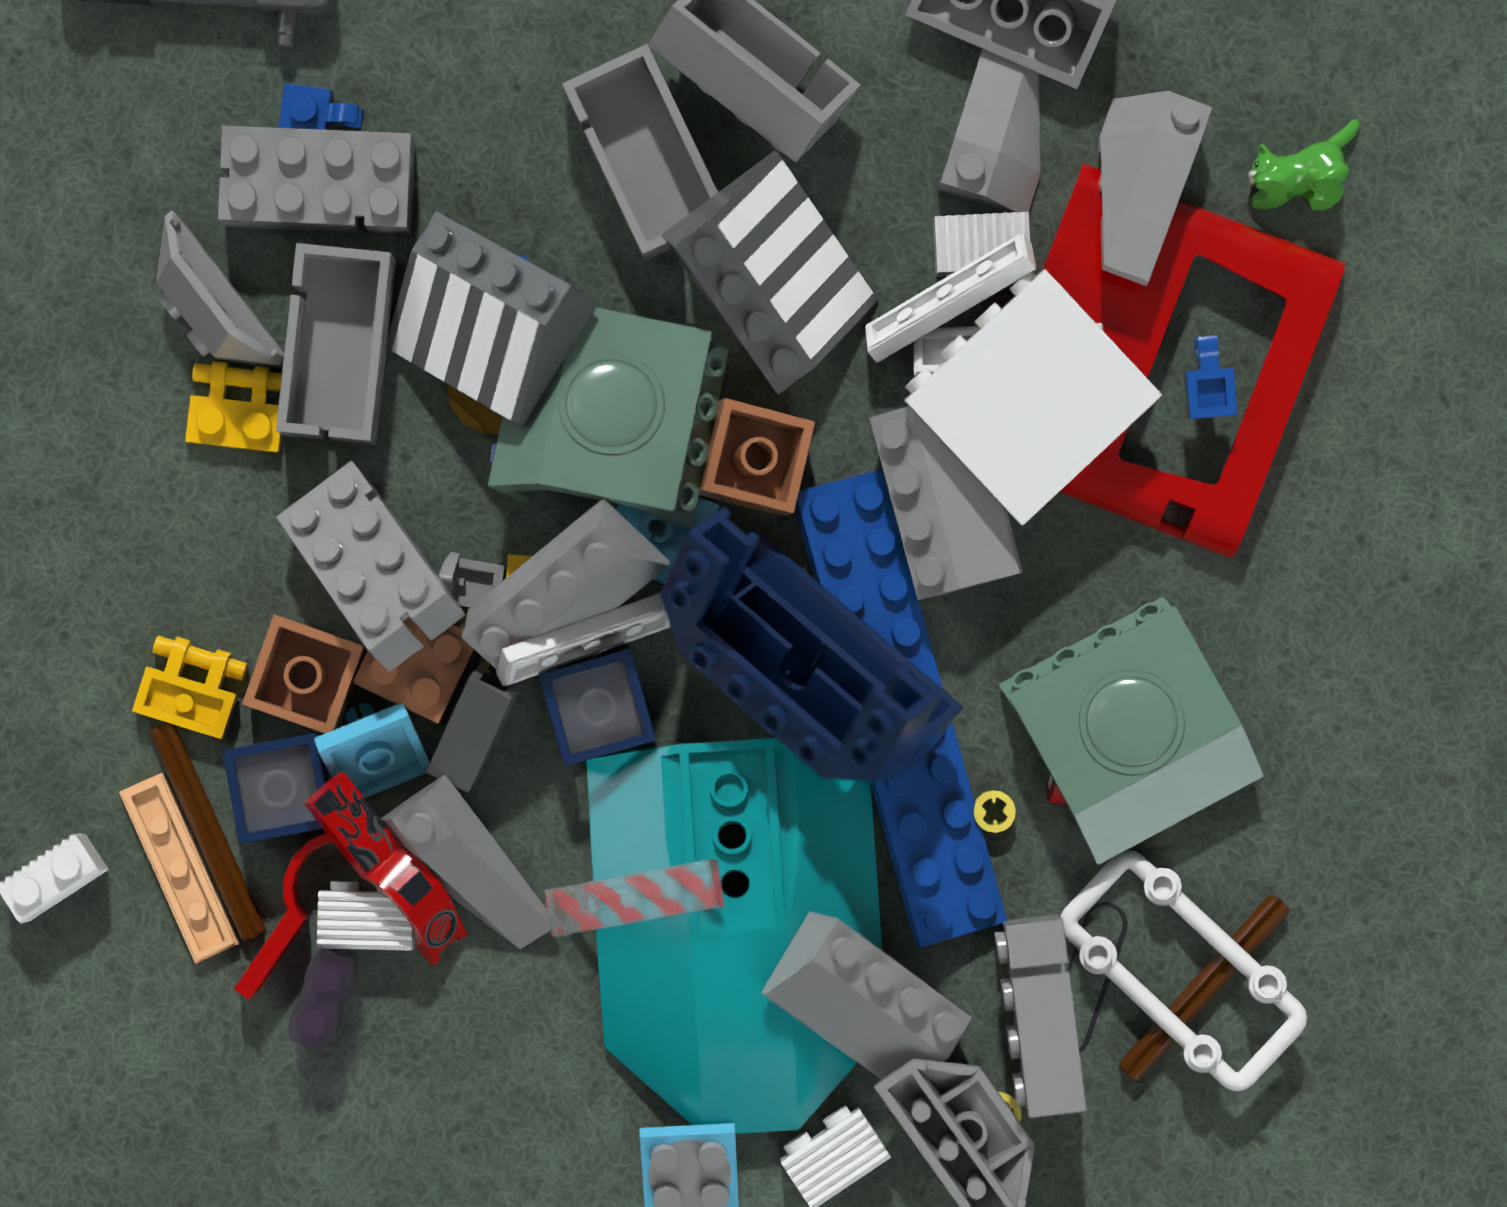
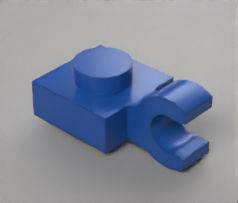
[278,83,363,130]
[1184,335,1238,419]

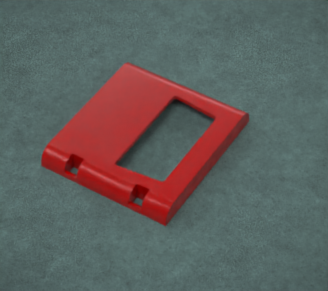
[1041,163,1345,558]

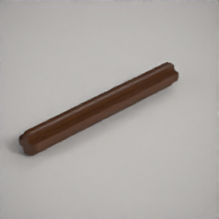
[150,722,266,941]
[1119,894,1289,1081]

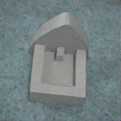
[439,552,506,608]

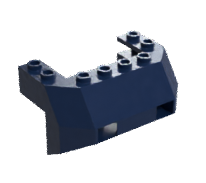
[660,507,964,782]

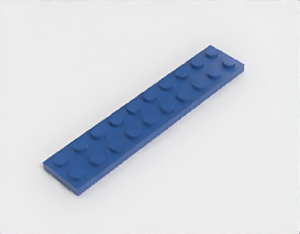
[795,469,1007,947]

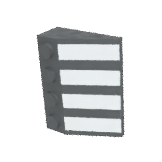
[661,151,878,394]
[387,211,597,427]

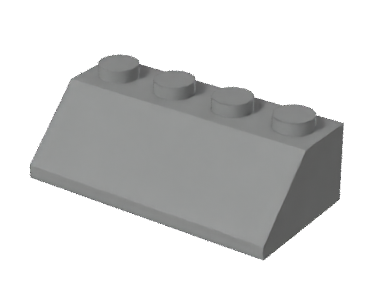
[906,0,1116,89]
[869,406,1023,600]
[462,498,670,669]
[761,912,972,1080]

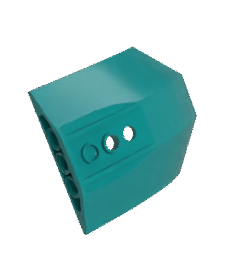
[586,738,882,1134]

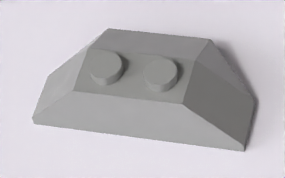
[156,210,284,369]
[874,1058,1035,1207]

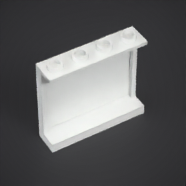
[904,269,1162,526]

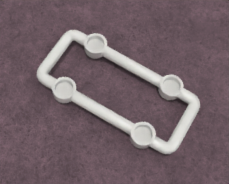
[1060,850,1307,1091]

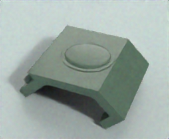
[487,308,729,528]
[999,596,1264,865]

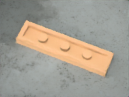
[119,772,240,964]

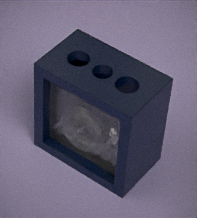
[539,649,656,766]
[222,733,331,844]

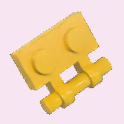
[185,361,282,453]
[132,635,248,739]

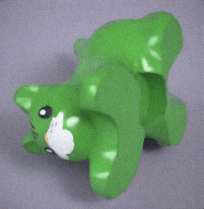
[1248,119,1360,210]

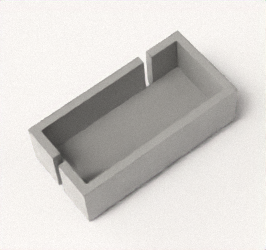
[648,0,861,163]
[562,44,718,261]
[218,126,416,234]
[276,243,396,445]
[276,460,466,672]
[994,914,1087,1118]

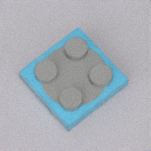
[640,1123,739,1207]

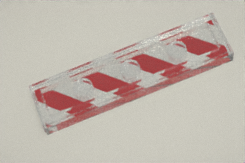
[545,859,724,937]

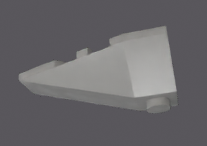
[938,49,1041,213]
[1098,91,1212,286]
[380,775,557,949]

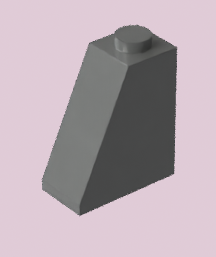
[426,658,527,793]

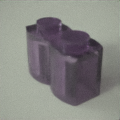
[288,948,359,1051]

